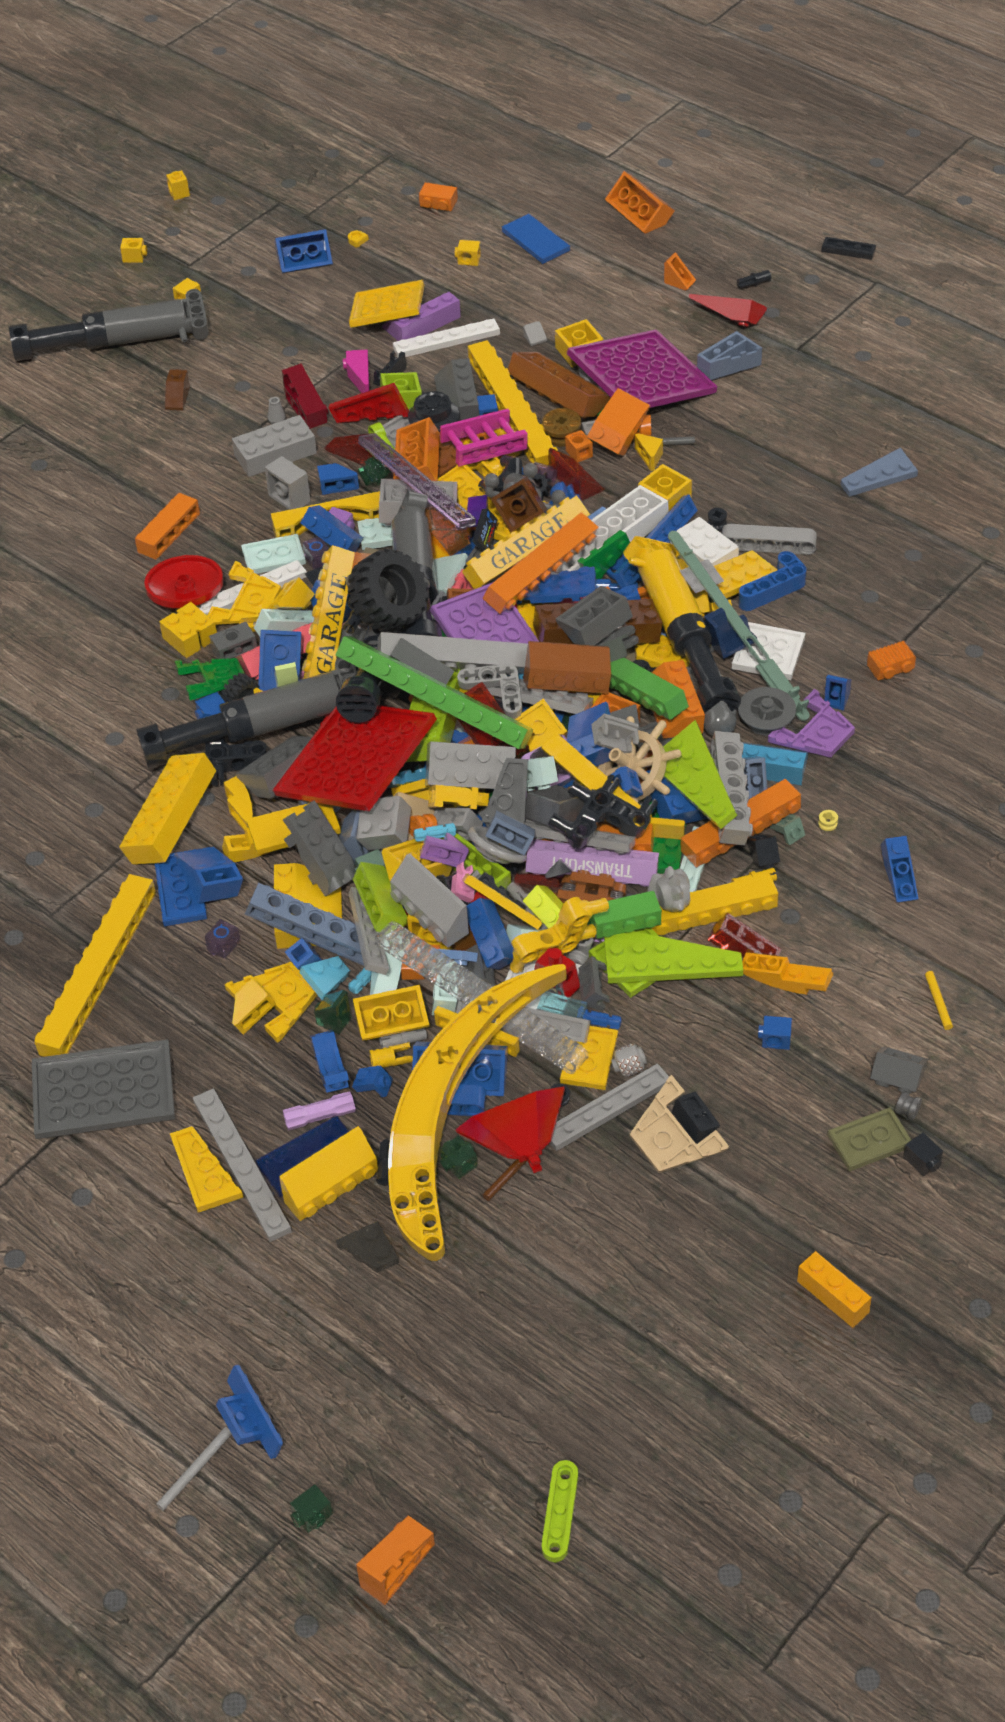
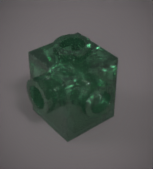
[357,456,391,486]
[440,1135,477,1179]

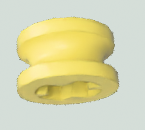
[818,810,838,831]

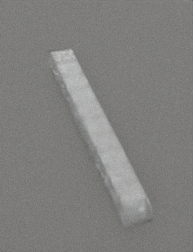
[375,921,588,1074]

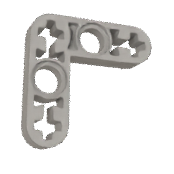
[457,664,522,719]

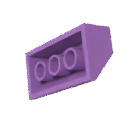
[383,292,460,341]

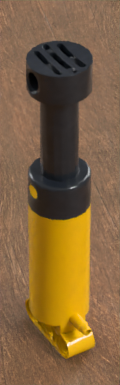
[623,536,741,713]

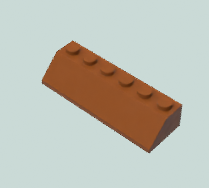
[508,352,611,419]

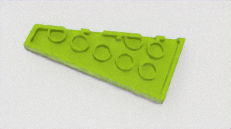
[651,720,737,829]
[604,931,743,983]

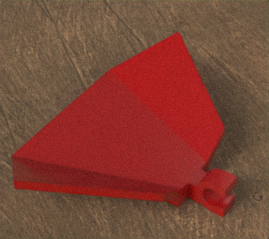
[456,1087,565,1173]

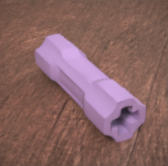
[283,1091,356,1131]

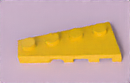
[170,1126,243,1213]

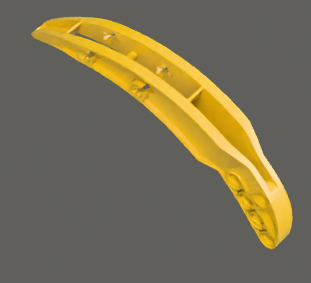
[388,964,567,1261]

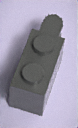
[595,625,639,662]

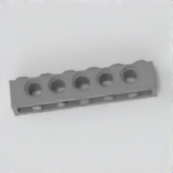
[710,731,753,845]

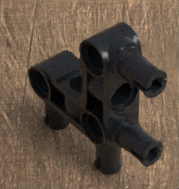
[204,737,268,786]
[548,774,658,849]

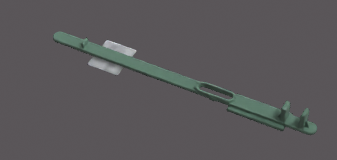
[668,531,810,721]

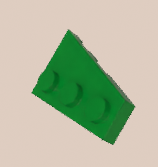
[577,530,630,579]

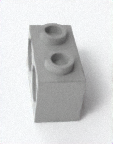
[433,808,483,841]

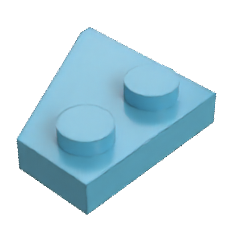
[299,956,350,1000]

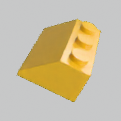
[381,838,453,881]
[353,985,429,1041]

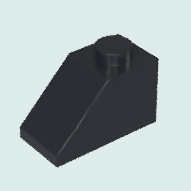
[746,834,780,869]

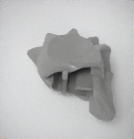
[647,866,690,912]

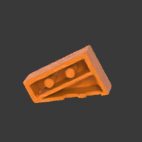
[356,1515,435,1605]

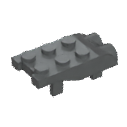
[283,800,355,896]

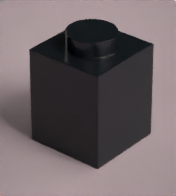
[904,1132,943,1176]

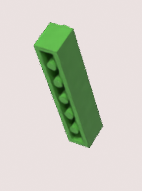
[609,657,689,720]

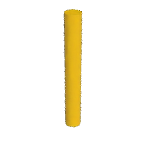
[925,971,953,1030]

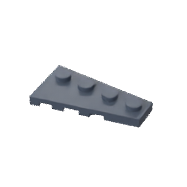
[841,448,918,497]

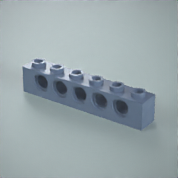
[245,883,364,966]

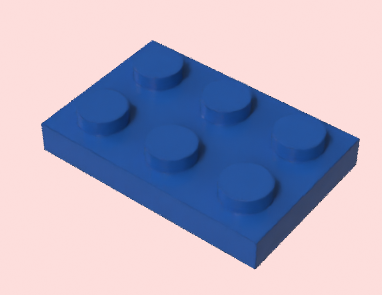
[258,630,301,691]

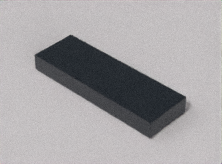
[821,237,876,260]

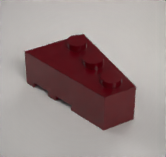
[282,363,329,429]

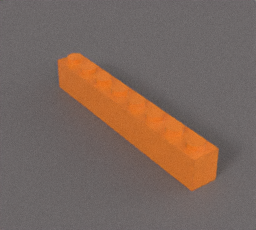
[482,512,599,614]

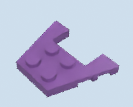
[768,689,855,757]

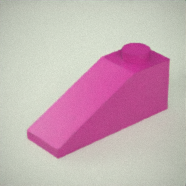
[343,350,370,393]

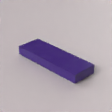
[466,495,488,528]

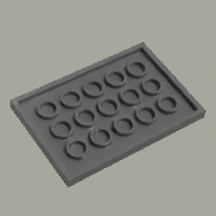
[32,1040,175,1139]

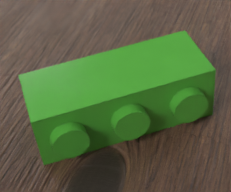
[590,891,662,939]

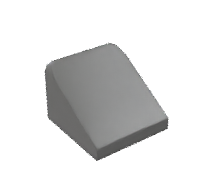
[523,321,547,346]

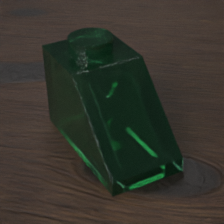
[314,990,351,1035]

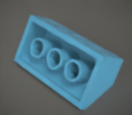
[742,742,809,785]

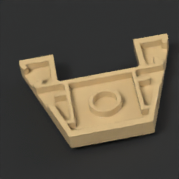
[629,1075,729,1173]

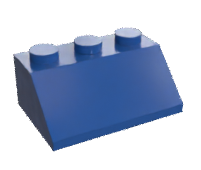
[274,229,333,273]

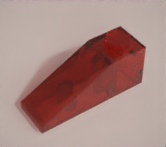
[324,433,383,464]
[707,913,782,958]

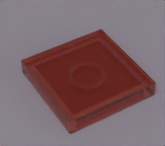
[514,873,563,888]

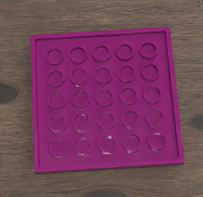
[567,330,718,408]

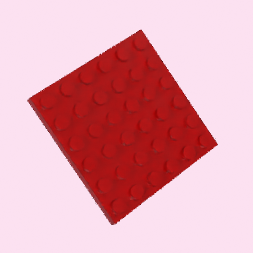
[272,706,437,811]

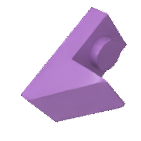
[420,832,469,867]

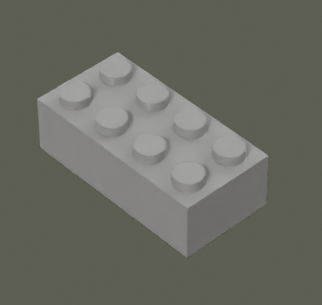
[232,415,317,477]
[425,742,516,790]

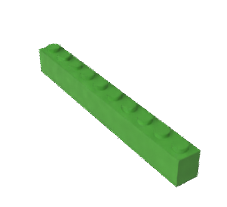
[335,636,534,749]

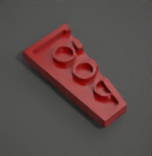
[328,383,409,423]

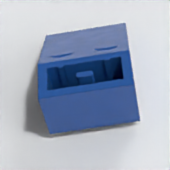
[174,847,243,903]

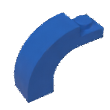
[310,1030,349,1093]

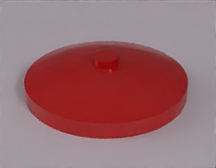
[144,555,223,608]

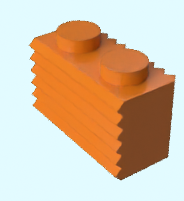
[419,182,458,212]
[867,640,916,680]

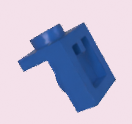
[612,766,643,798]

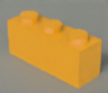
[797,1251,872,1328]

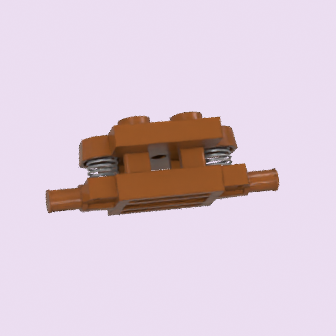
[553,870,627,903]

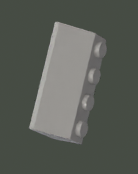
[390,853,469,947]

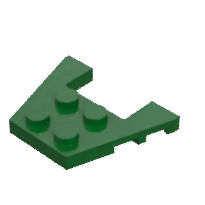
[175,658,244,701]

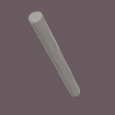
[156,1427,232,1511]

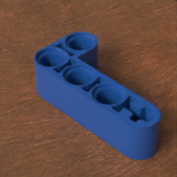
[739,551,806,611]

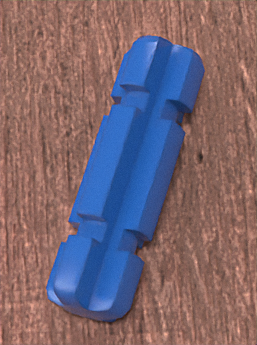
[577,1008,622,1029]

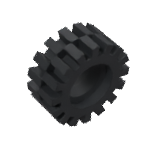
[221,673,259,702]

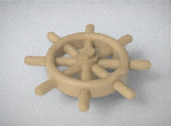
[598,716,681,803]

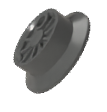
[738,687,796,736]

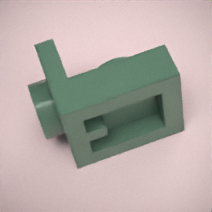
[770,814,805,845]

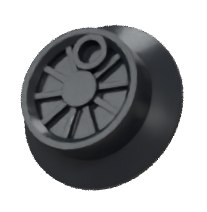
[408,391,460,432]

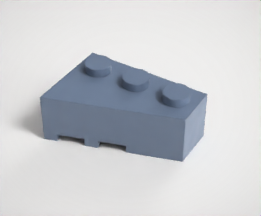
[697,331,762,380]

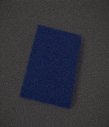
[256,1116,349,1198]

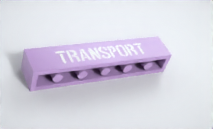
[526,839,659,887]

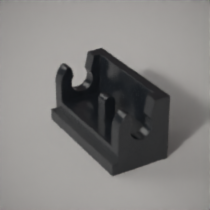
[373,350,406,386]
[671,1091,720,1144]

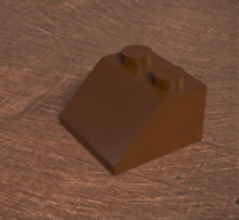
[491,476,547,532]

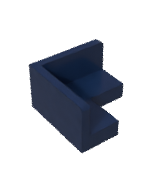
[704,607,758,659]

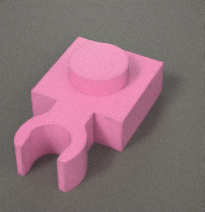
[451,862,475,903]

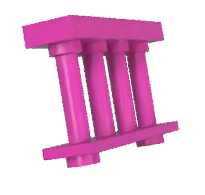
[440,409,528,466]

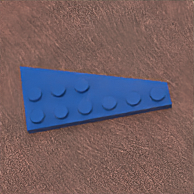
[516,566,596,604]

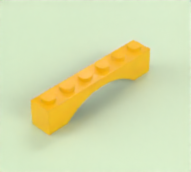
[271,491,380,538]

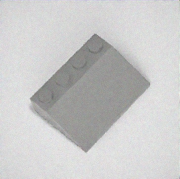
[379,479,457,528]

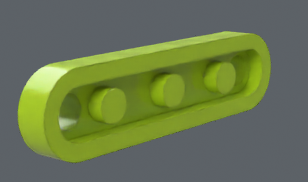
[542,1460,578,1562]

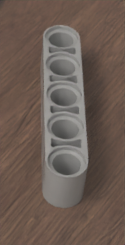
[721,524,817,555]

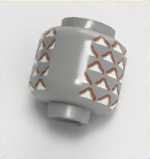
[611,1044,647,1077]

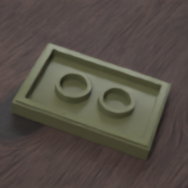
[827,1107,911,1172]

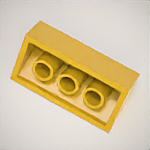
[279,1126,378,1221]

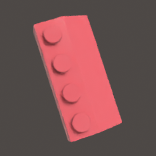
[235,622,313,680]

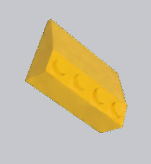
[274,863,342,949]

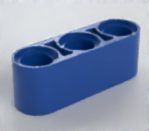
[447,1084,486,1116]

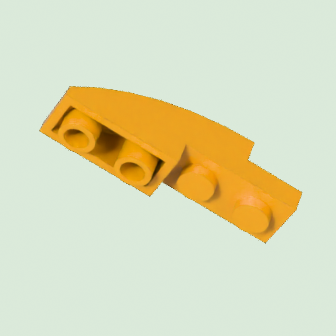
[742,952,833,995]

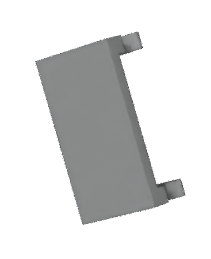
[591,713,639,753]

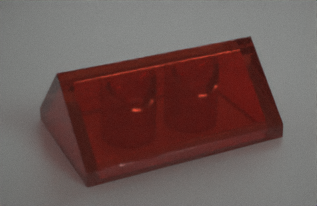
[548,448,604,501]

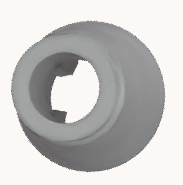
[267,397,286,424]

